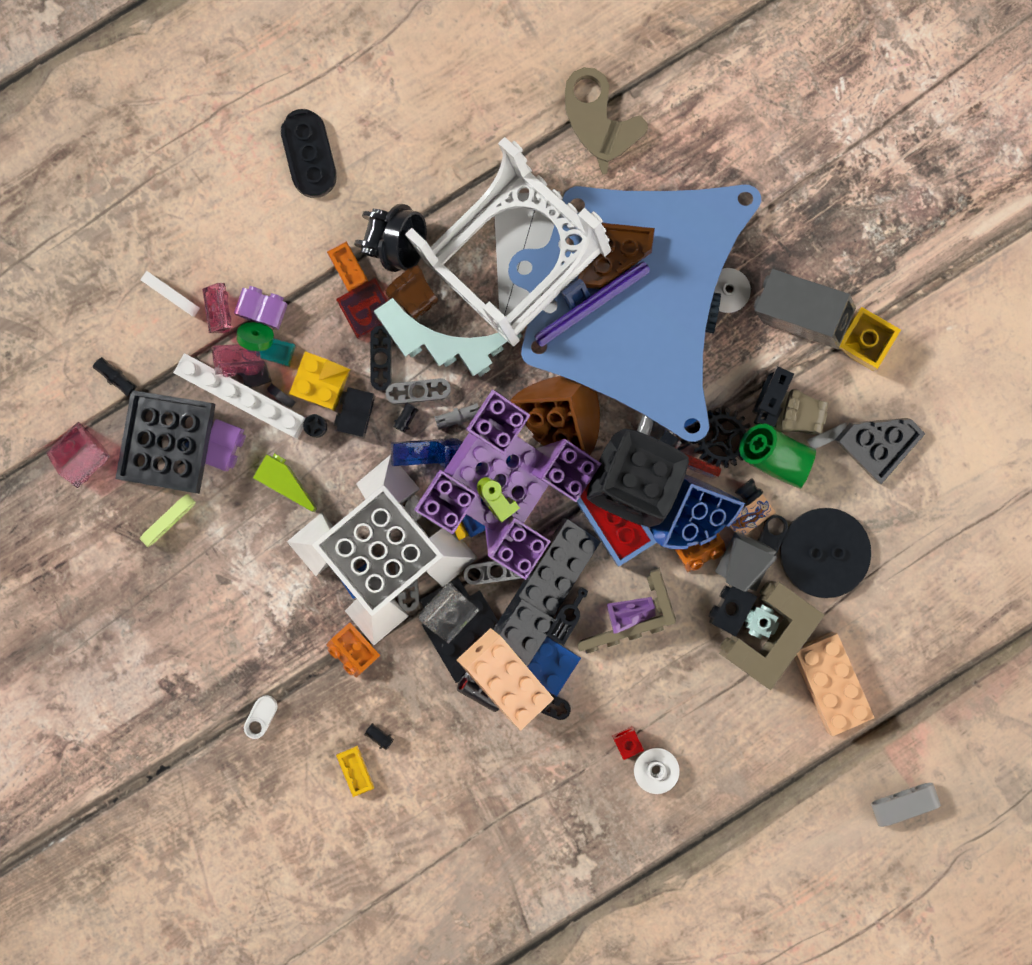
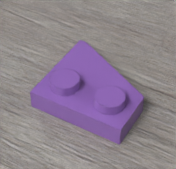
[607,597,656,634]

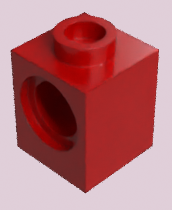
[612,726,644,760]

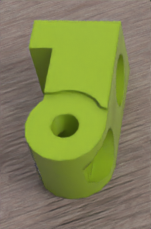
[477,477,520,522]

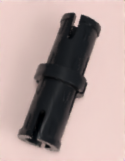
[93,357,137,397]

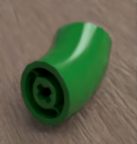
[739,424,816,489]

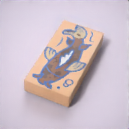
[729,494,776,535]

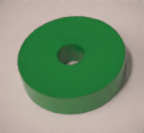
[237,322,274,351]

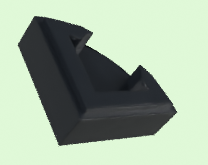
[267,383,296,408]

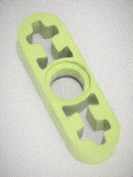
[140,494,196,547]

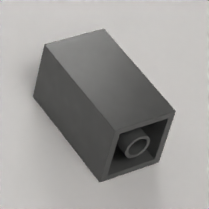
[754,269,856,349]

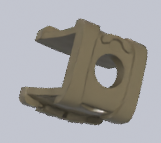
[775,389,828,435]

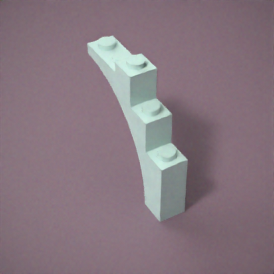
[374,298,525,377]

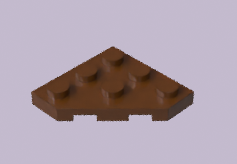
[578,223,655,289]

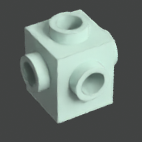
[744,605,779,639]

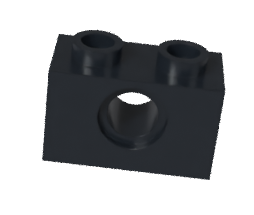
[708,585,757,637]

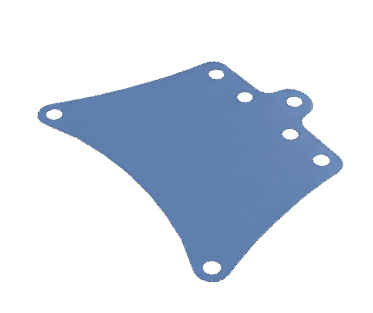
[508,185,761,442]

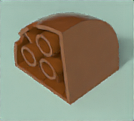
[510,376,600,456]

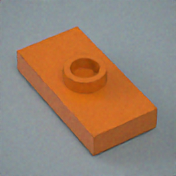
[327,241,369,292]

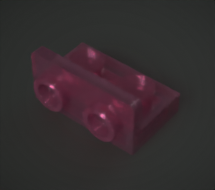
[202,283,232,333]
[211,344,265,377]

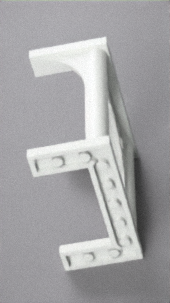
[405,137,611,347]

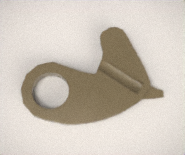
[565,67,648,174]

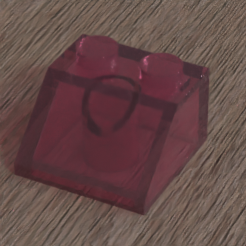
[46,422,110,488]

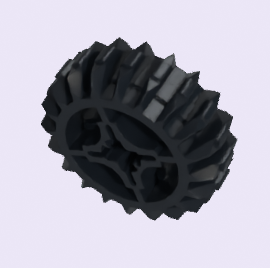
[691,408,750,468]

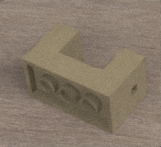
[719,581,825,690]

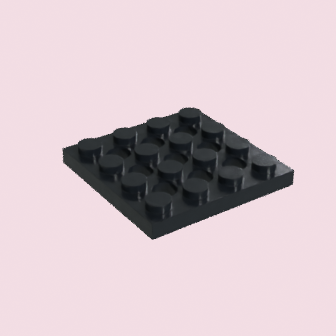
[115,390,216,494]

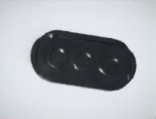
[281,109,337,198]

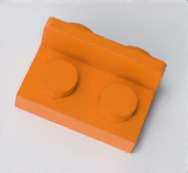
[674,533,726,572]
[326,622,381,678]

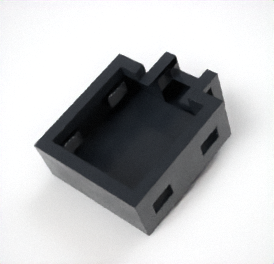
[752,366,794,427]

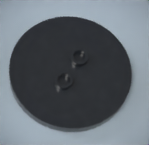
[780,508,871,598]

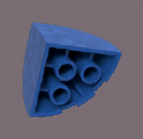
[650,474,745,549]

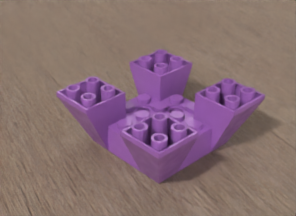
[414,390,601,580]

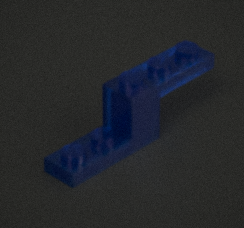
[391,438,511,469]

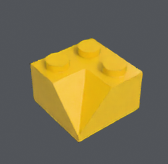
[839,307,901,371]
[289,351,351,411]

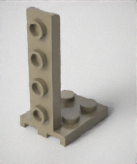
[578,567,676,654]

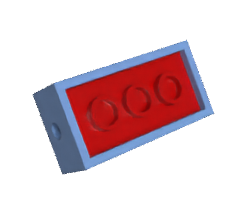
[577,480,657,567]

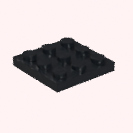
[422,590,498,683]

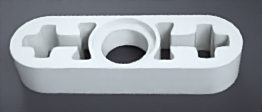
[140,271,200,317]

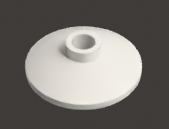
[714,268,751,313]
[634,748,680,794]

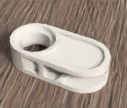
[244,695,278,739]

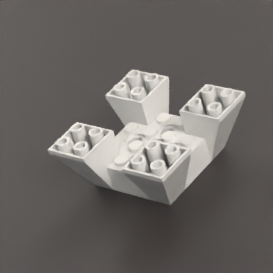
[287,455,478,645]

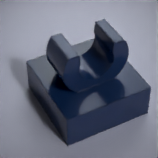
[561,278,591,310]

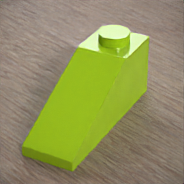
[253,453,317,512]

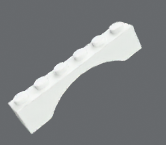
[173,353,305,439]

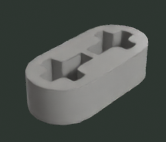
[807,422,847,449]

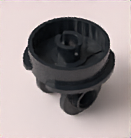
[354,204,427,272]

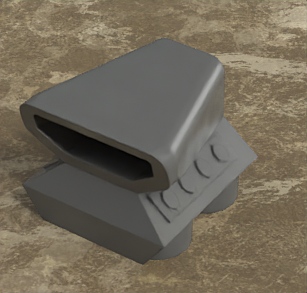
[715,532,777,592]

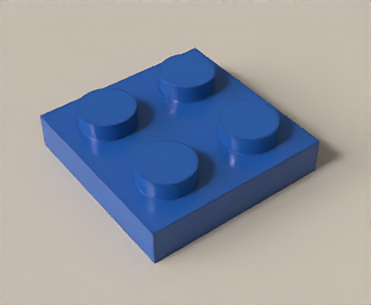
[528,636,581,697]

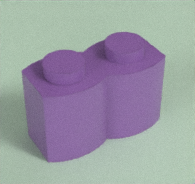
[234,286,287,330]
[205,419,246,471]

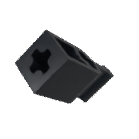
[546,587,588,646]

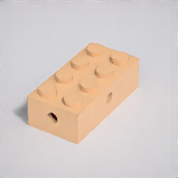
[457,628,554,731]
[794,632,875,736]

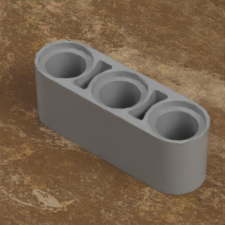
[464,561,522,585]
[871,783,941,827]

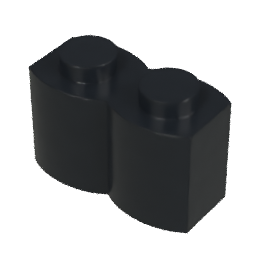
[334,387,376,439]

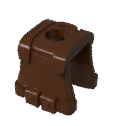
[385,265,439,320]

